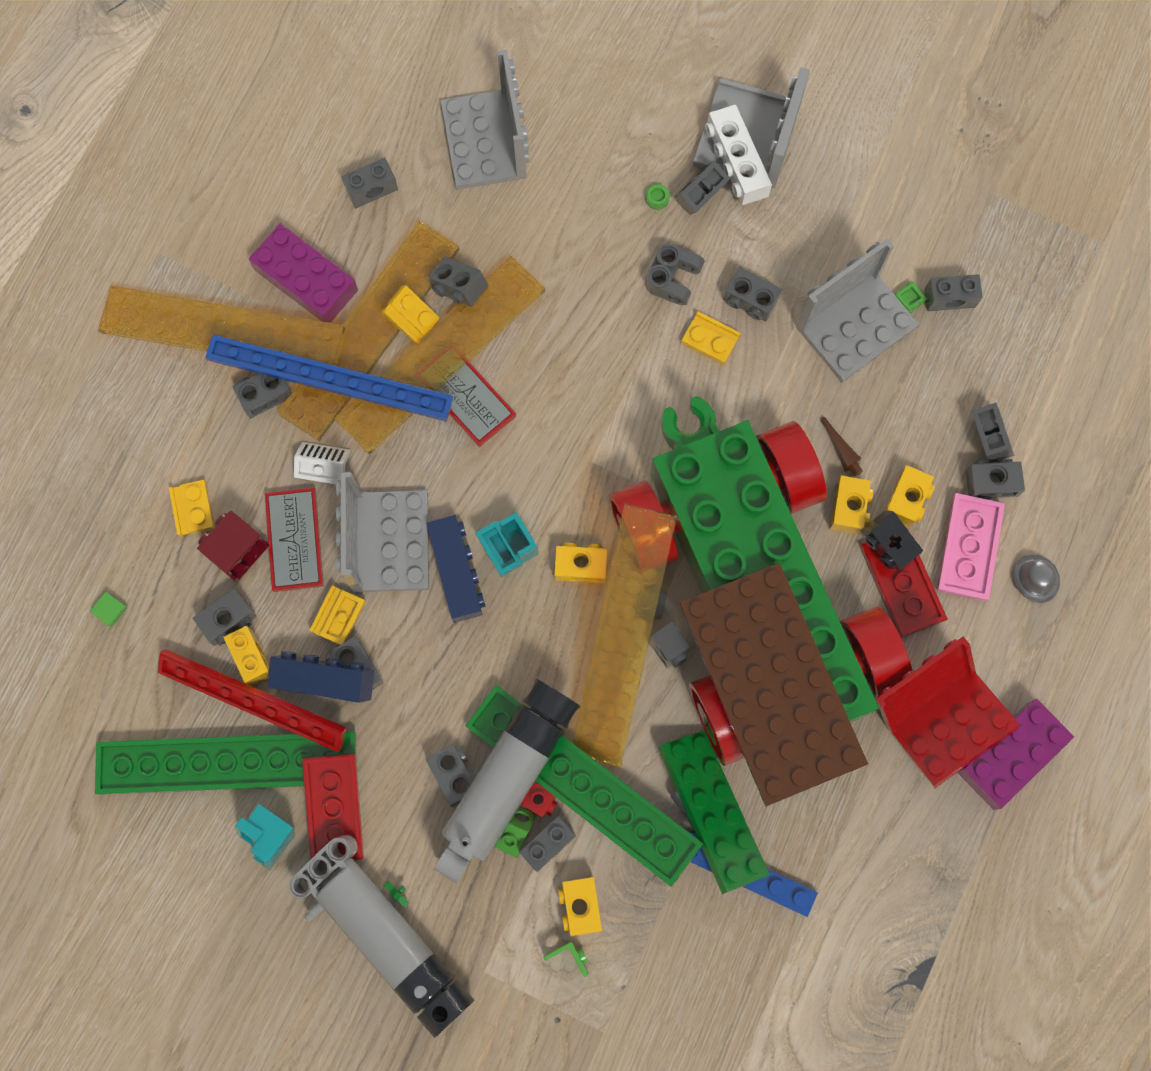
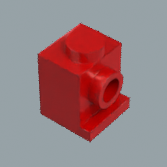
[521,782,558,818]

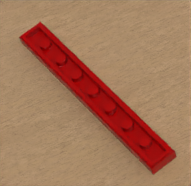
[157,649,346,752]

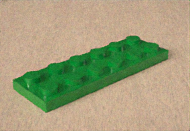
[658,730,770,895]

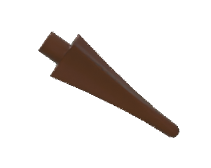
[821,417,863,476]

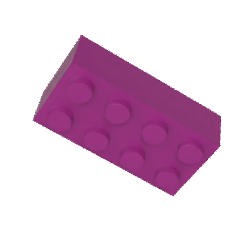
[249,223,358,326]
[958,699,1074,810]

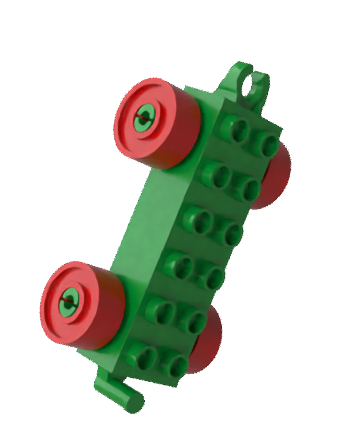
[609,397,913,766]

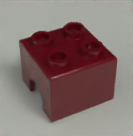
[197,511,269,582]

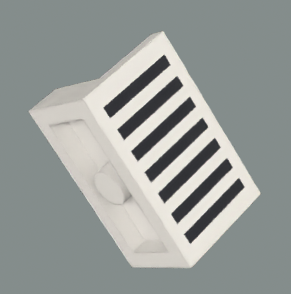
[294,442,350,484]

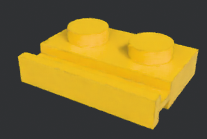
[381,285,440,345]
[681,311,741,365]
[169,480,215,537]
[309,585,366,645]

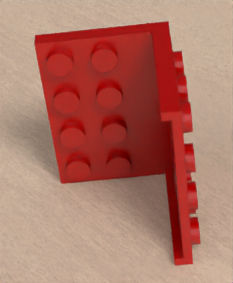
[876,636,1020,788]

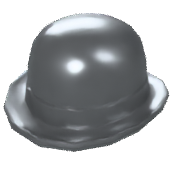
[1013,554,1060,603]

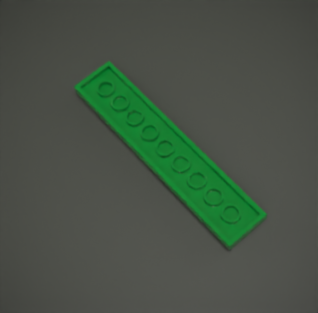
[465,685,703,887]
[95,732,357,795]

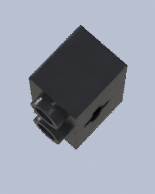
[862,511,923,570]

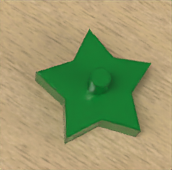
[383,881,409,908]

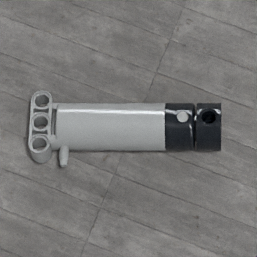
[434,679,581,883]
[289,835,475,1038]

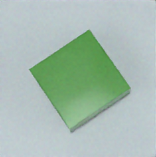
[894,281,928,314]
[90,592,128,628]

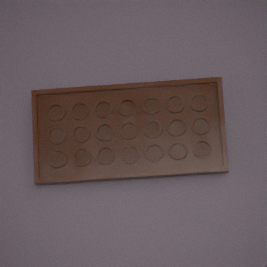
[679,563,868,807]

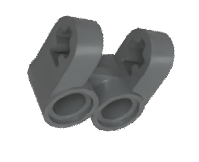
[646,243,705,305]

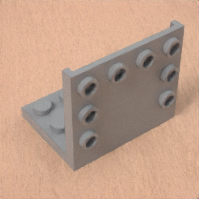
[441,50,530,190]
[693,67,810,189]
[796,239,919,383]
[336,472,429,593]

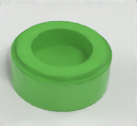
[646,184,670,210]

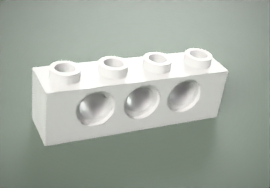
[705,105,772,205]

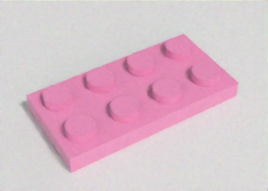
[937,493,1005,602]

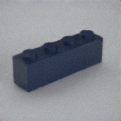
[426,515,486,623]
[268,651,374,703]

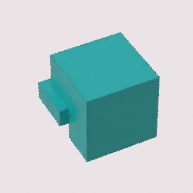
[475,512,538,577]
[235,804,295,870]

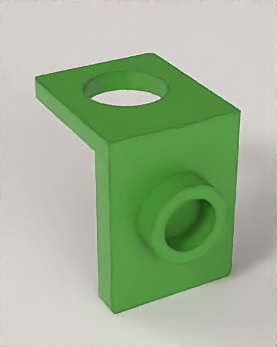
[495,806,537,858]
[543,941,589,977]

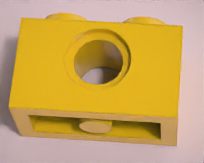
[885,465,935,527]
[830,476,873,534]
[555,543,607,583]
[223,626,270,686]
[558,877,602,936]

